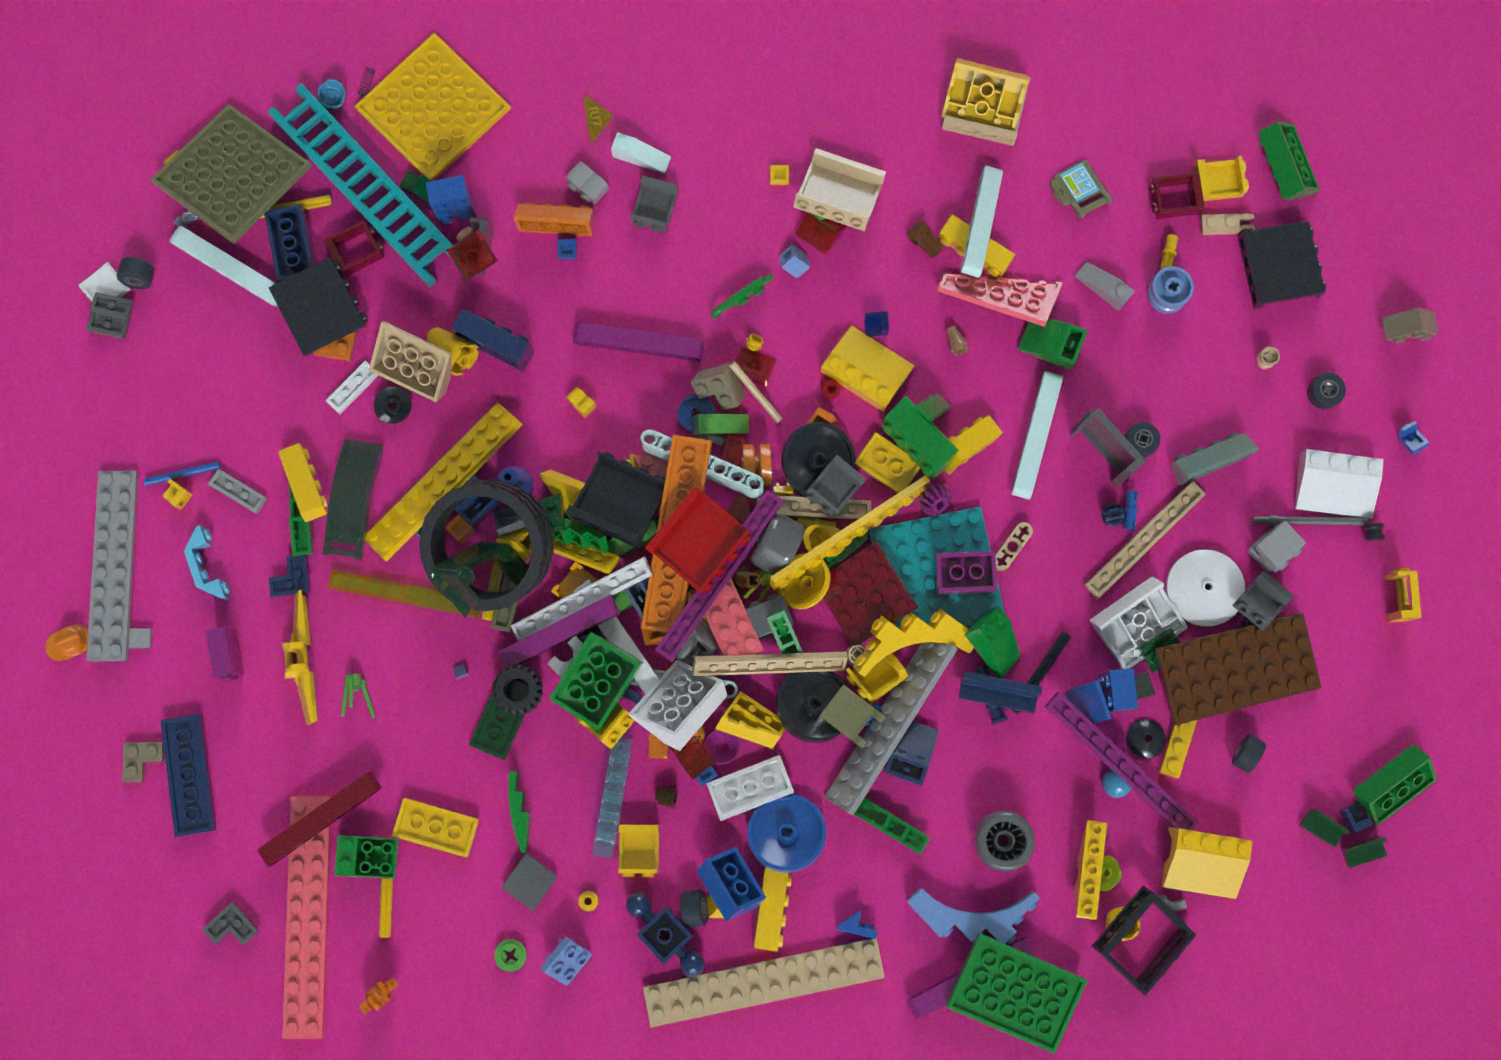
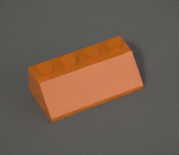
[514,202,595,236]

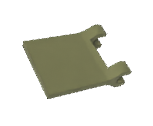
[820,684,886,748]

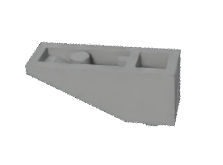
[1075,262,1135,311]

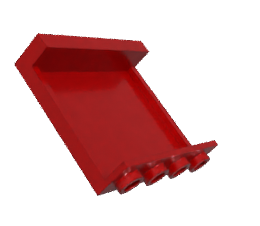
[645,487,752,594]

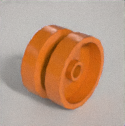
[742,443,772,486]

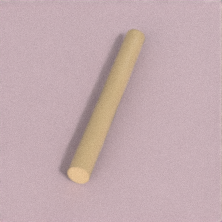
[729,361,783,423]

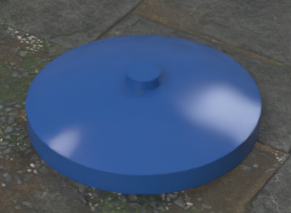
[747,794,827,873]

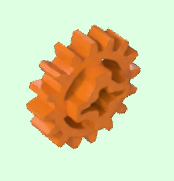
[359,978,399,1015]

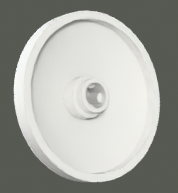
[1166,550,1245,627]

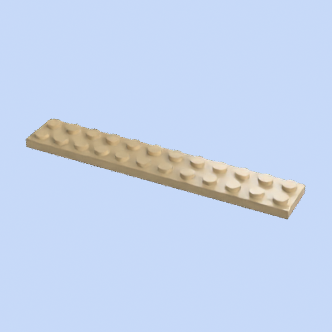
[643,938,885,1027]

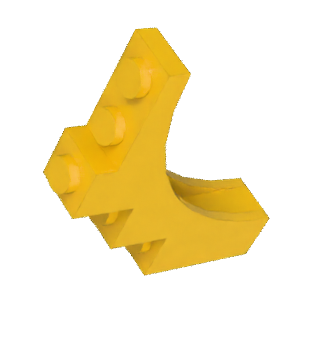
[853,608,974,677]

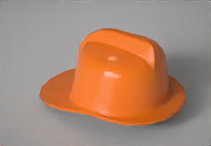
[45,625,88,661]

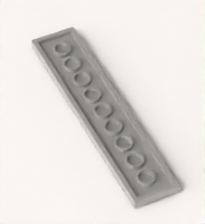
[87,471,139,662]
[824,642,957,815]

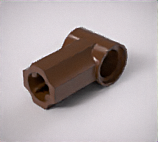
[906,220,944,259]
[731,565,761,591]

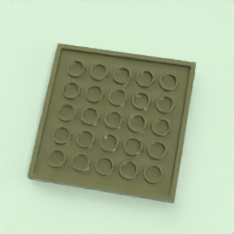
[150,104,312,244]

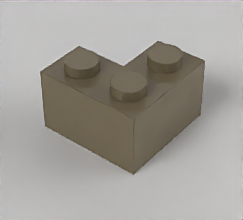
[1382,308,1439,343]
[691,363,746,410]

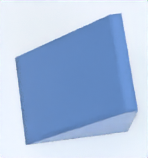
[453,663,469,680]

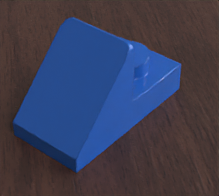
[836,910,878,939]

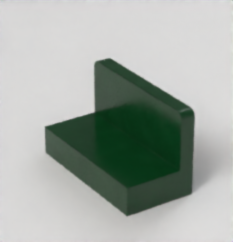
[1299,809,1350,848]
[1341,837,1387,868]

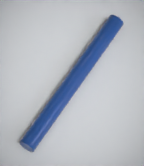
[143,461,221,486]

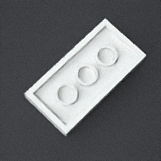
[707,755,794,821]

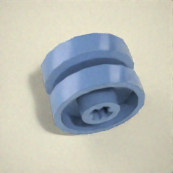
[1147,266,1194,314]

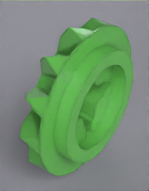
[494,939,527,972]

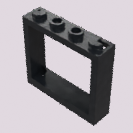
[1091,886,1196,996]

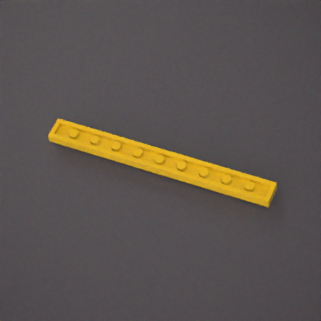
[770,475,930,591]

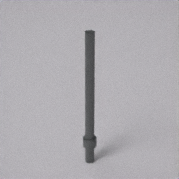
[1252,514,1369,526]

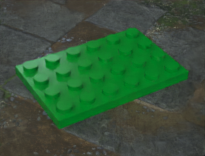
[946,932,1088,1054]

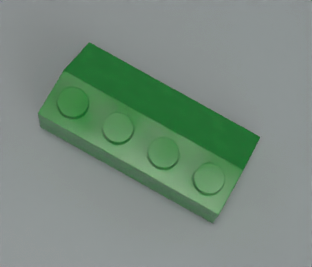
[1258,121,1320,200]
[881,396,959,480]
[1353,744,1437,827]

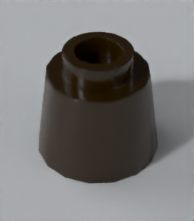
[655,787,678,809]

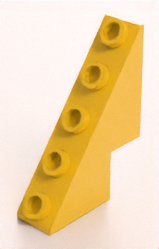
[539,470,604,534]
[1074,820,1107,920]

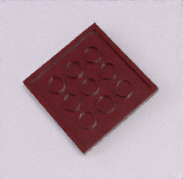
[823,541,918,646]

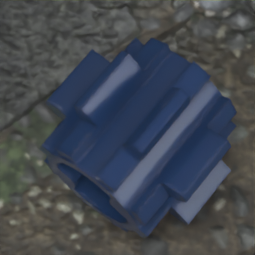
[1101,502,1125,527]

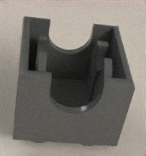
[746,593,793,641]

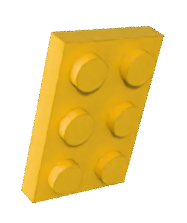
[854,433,920,494]

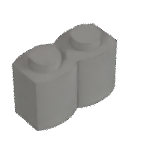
[566,161,609,205]

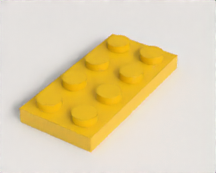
[392,798,480,858]

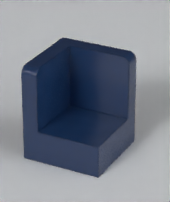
[1339,803,1373,833]

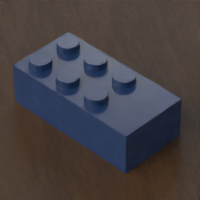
[264,203,317,282]
[451,309,534,372]

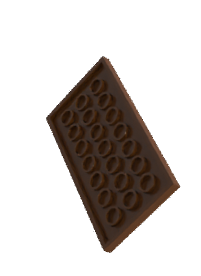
[1155,612,1322,725]

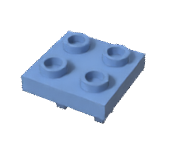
[540,936,593,986]

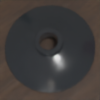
[373,387,412,424]
[1126,719,1166,758]

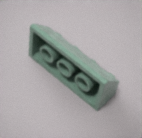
[1170,432,1259,486]

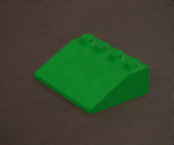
[549,632,644,731]

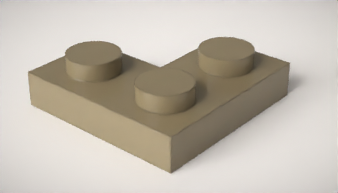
[122,742,165,782]

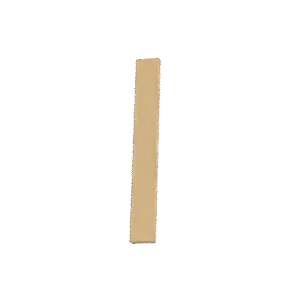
[1084,480,1206,599]
[692,652,848,676]

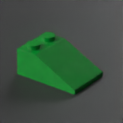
[964,606,1021,678]

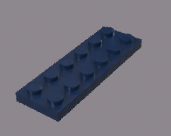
[161,714,216,837]

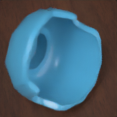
[317,79,346,109]
[1102,769,1131,798]

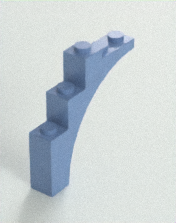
[906,888,1040,945]

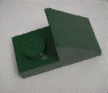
[399,170,431,204]

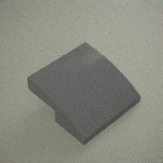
[86,292,133,340]
[502,853,558,911]

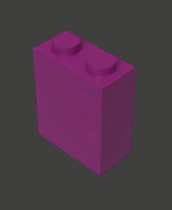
[205,626,244,682]

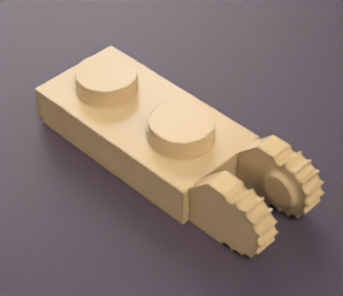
[1200,214,1255,235]

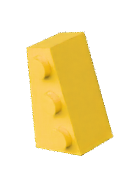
[945,415,1003,475]
[715,691,786,749]

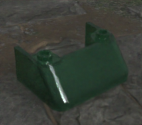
[431,541,529,617]

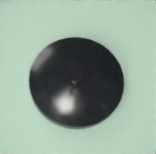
[781,422,856,497]
[776,671,847,743]

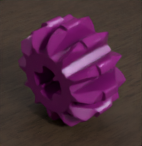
[918,483,952,517]

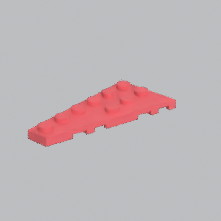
[938,273,1063,327]

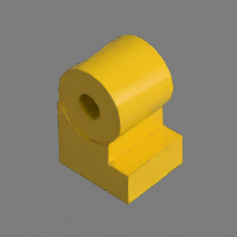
[566,387,597,418]

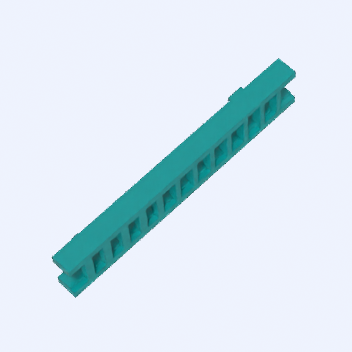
[267,83,461,288]

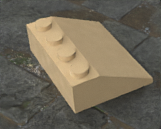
[369,321,452,402]

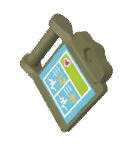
[1050,160,1113,219]

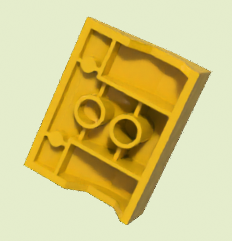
[941,58,1029,131]
[821,326,915,412]
[1161,827,1252,899]

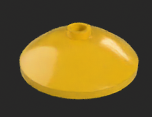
[778,553,830,609]

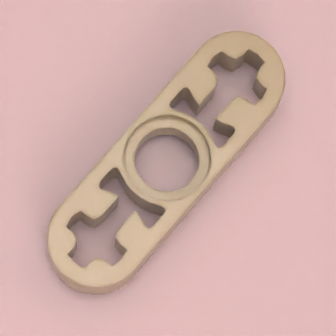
[995,522,1033,571]

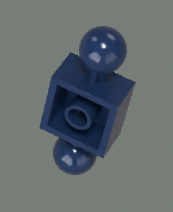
[626,892,705,977]

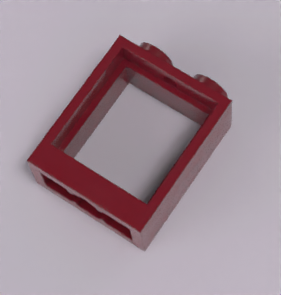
[1149,172,1205,219]
[323,220,384,277]

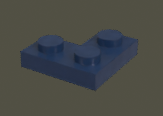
[269,555,311,598]

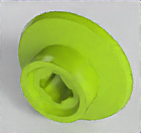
[1100,856,1122,891]

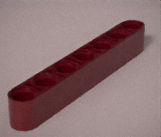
[257,771,382,867]

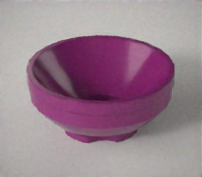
[704,729,740,764]

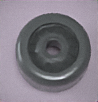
[750,513,805,575]
[973,811,1035,872]

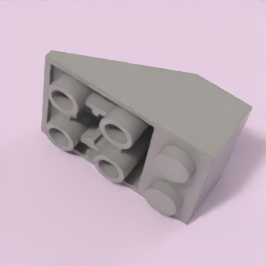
[677,603,719,667]

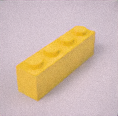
[938,215,1016,278]
[278,443,328,522]
[754,867,792,951]

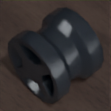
[1364,523,1385,541]

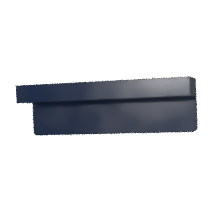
[958,671,1042,714]

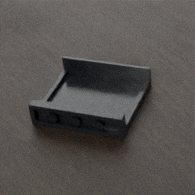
[1238,221,1326,309]
[268,257,368,357]
[566,452,666,548]

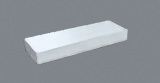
[326,360,379,414]

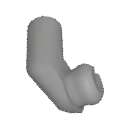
[698,435,726,447]
[1159,895,1187,913]

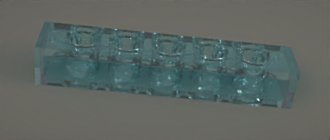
[592,738,634,858]

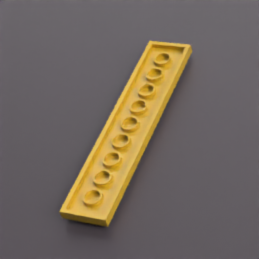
[363,402,522,562]

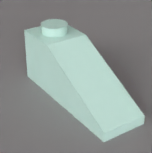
[611,132,671,174]

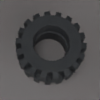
[492,665,544,715]

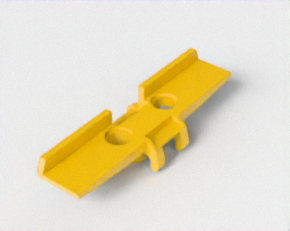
[281,590,318,725]

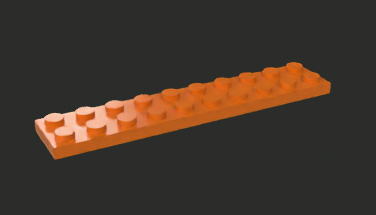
[641,435,712,633]

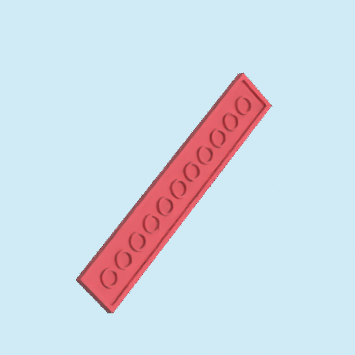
[634,447,763,665]
[282,796,332,1039]

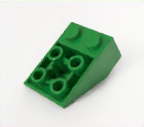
[1018,319,1088,370]
[334,835,398,879]

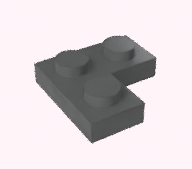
[202,902,260,945]

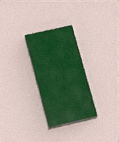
[469,680,529,761]

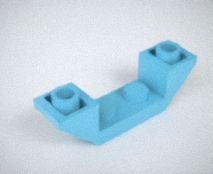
[184,525,230,600]

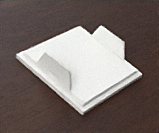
[78,262,131,302]

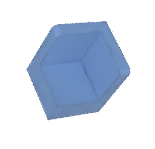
[779,244,810,278]

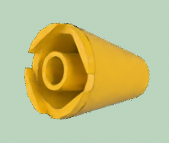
[427,327,479,376]

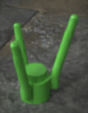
[341,674,375,718]

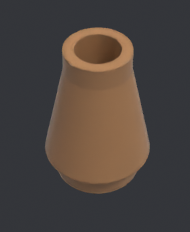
[946,326,968,356]

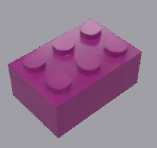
[934,551,997,595]

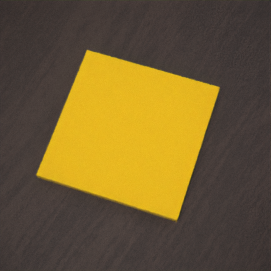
[354,33,511,181]

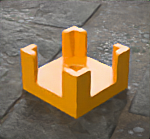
[551,561,598,600]

